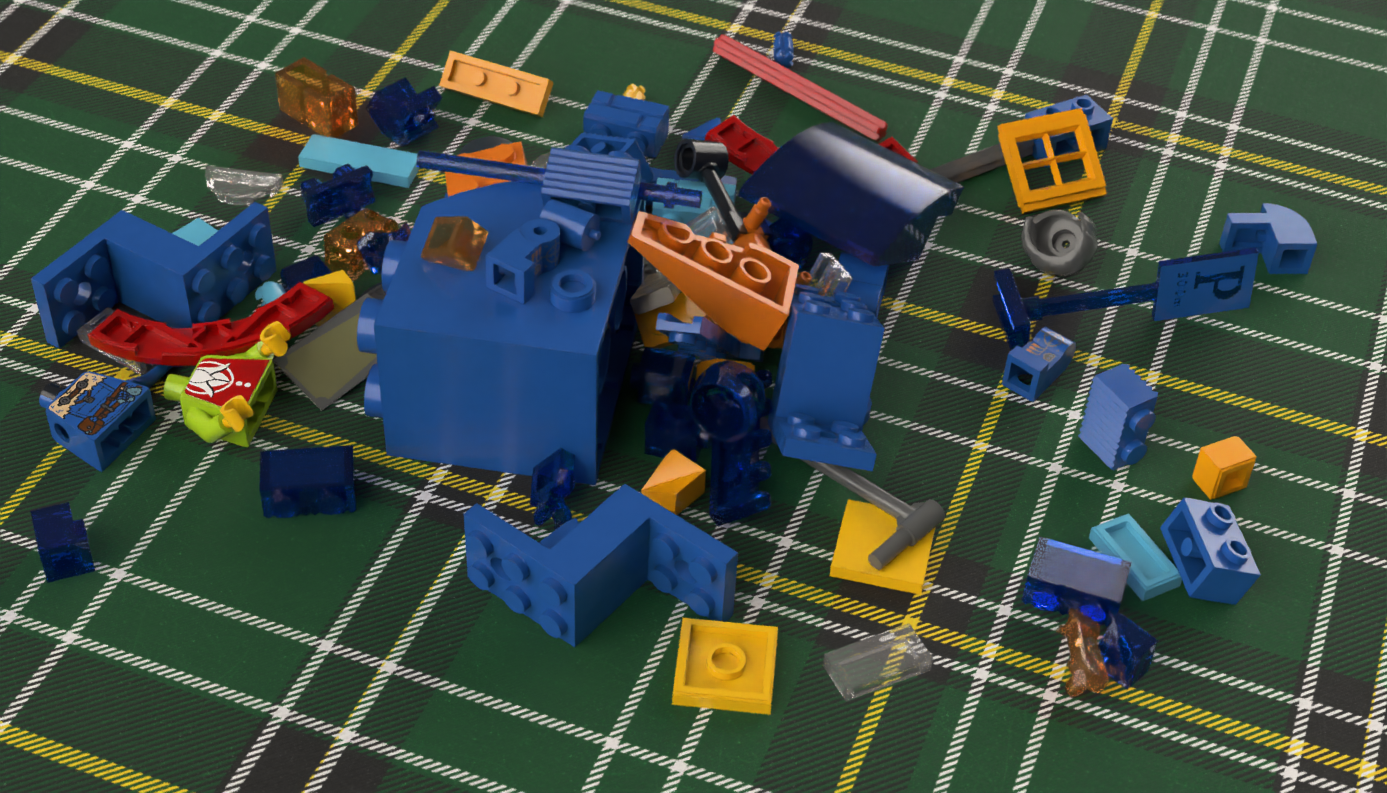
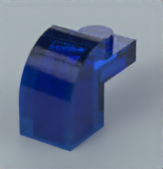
[366,77,443,146]

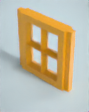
[997,108,1107,214]

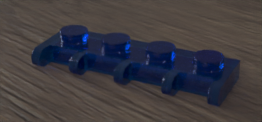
[709,370,773,527]

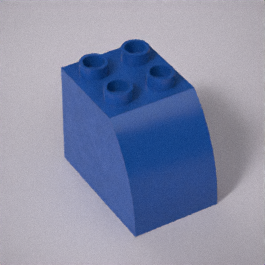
[357,177,646,485]

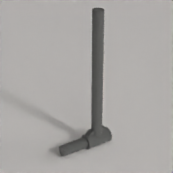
[750,414,945,570]

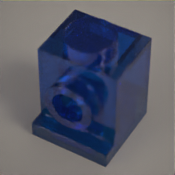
[644,393,714,463]
[31,502,96,583]

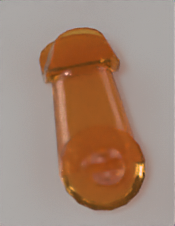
[1057,608,1109,697]

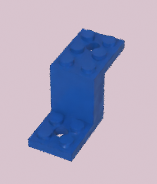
[31,202,277,349]
[767,284,885,471]
[464,484,738,648]

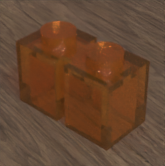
[275,57,358,138]

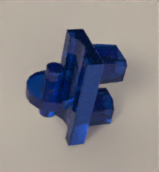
[300,164,375,227]

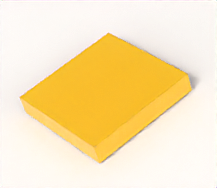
[830,499,935,595]
[672,617,778,715]

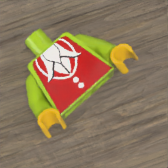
[164,321,291,447]

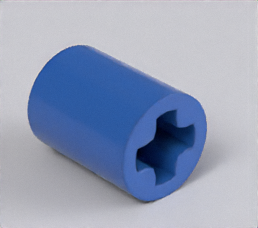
[539,199,601,251]

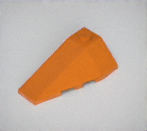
[627,211,799,351]

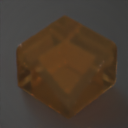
[421,216,489,271]

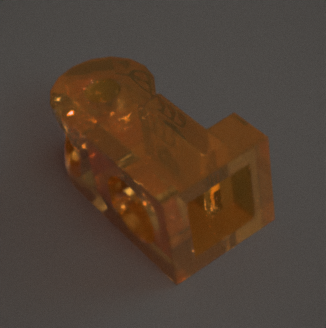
[324,208,398,281]

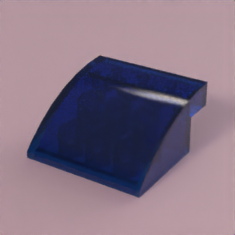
[738,122,964,267]

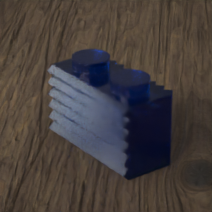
[259,445,357,519]
[1022,536,1132,629]

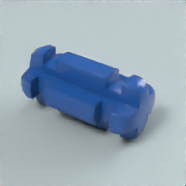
[773,31,794,68]

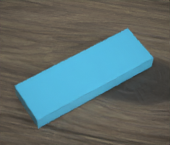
[298,134,422,188]

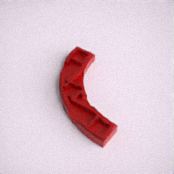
[704,115,918,193]
[88,282,334,366]

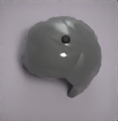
[1021,210,1098,277]

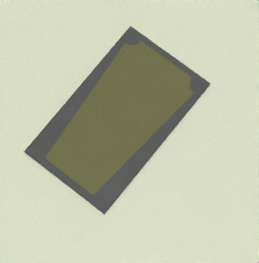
[273,293,377,411]

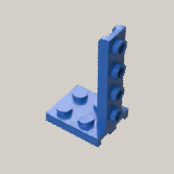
[656,313,764,362]

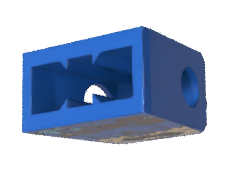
[39,371,156,472]

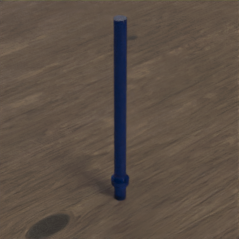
[416,150,702,209]

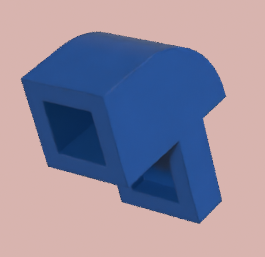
[1219,203,1317,274]

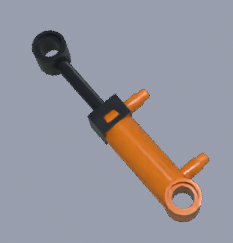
[674,139,812,349]

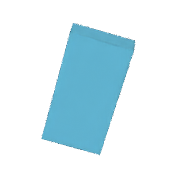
[1089,513,1182,601]

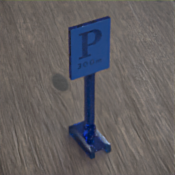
[993,248,1259,351]

